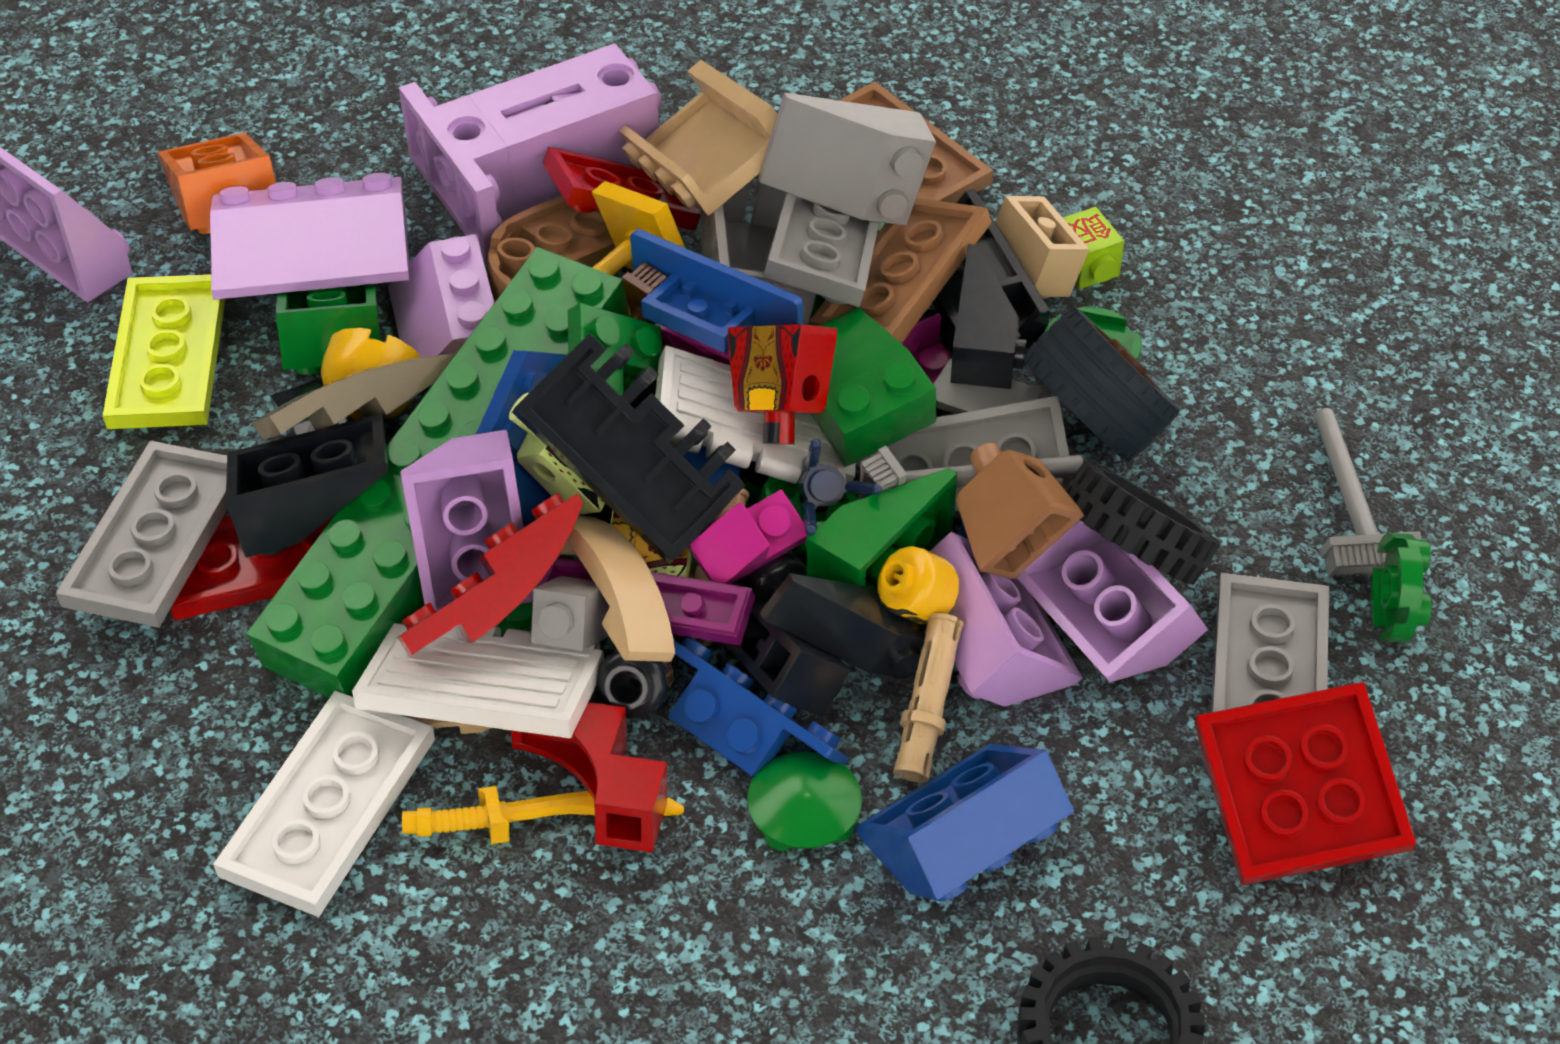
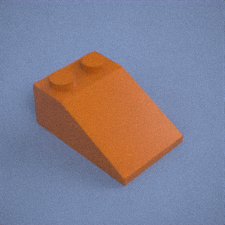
[157,132,276,234]

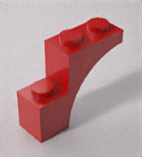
[511,702,667,853]

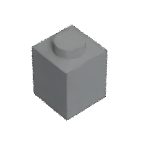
[531,576,610,651]

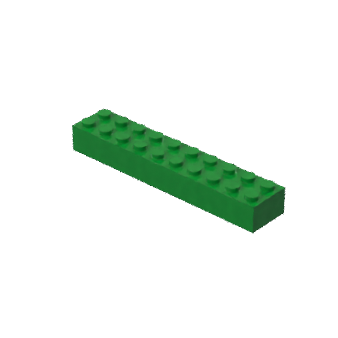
[246,247,630,698]

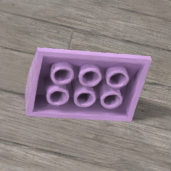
[0,147,133,303]
[210,173,409,300]

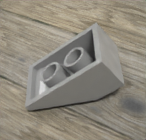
[758,92,936,225]

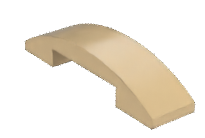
[560,515,675,662]

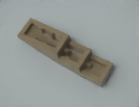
[252,353,457,440]

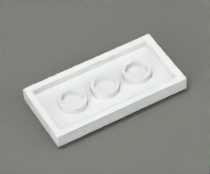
[213,691,435,917]

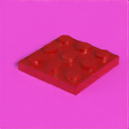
[1194,682,1417,886]

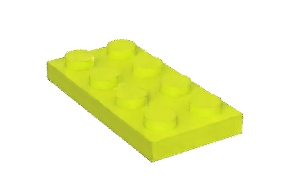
[103,274,225,429]

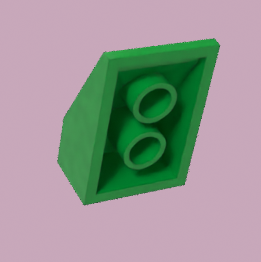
[276,284,381,375]
[811,307,936,467]
[805,468,957,588]

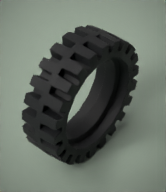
[1065,460,1220,585]
[1017,936,1205,1044]

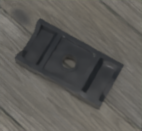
[932,189,1050,353]

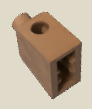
[956,443,1084,579]

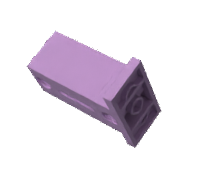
[398,43,662,263]

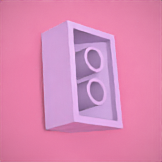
[388,234,494,387]
[401,429,533,611]
[1016,520,1208,683]
[930,532,1083,707]

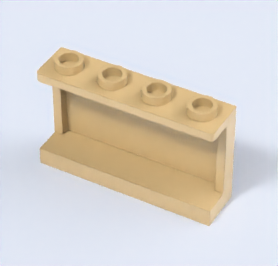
[618,60,777,216]

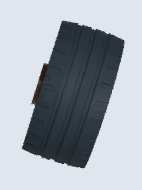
[1023,306,1180,462]

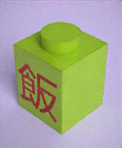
[1062,207,1125,289]

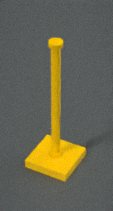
[592,181,685,275]

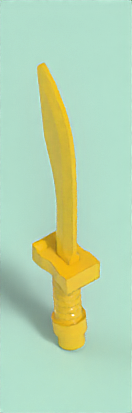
[402,786,684,844]

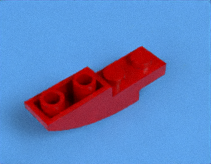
[397,492,583,656]

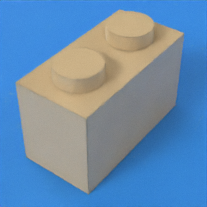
[995,196,1089,299]

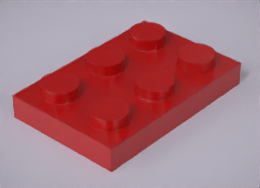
[543,146,701,231]

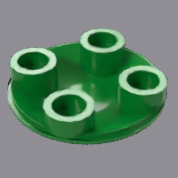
[747,752,862,851]

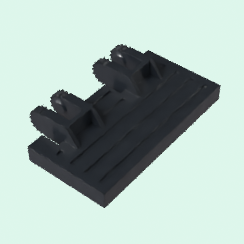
[512,333,746,564]

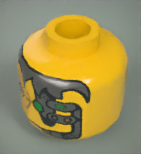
[877,546,959,625]

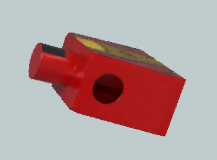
[728,324,837,445]

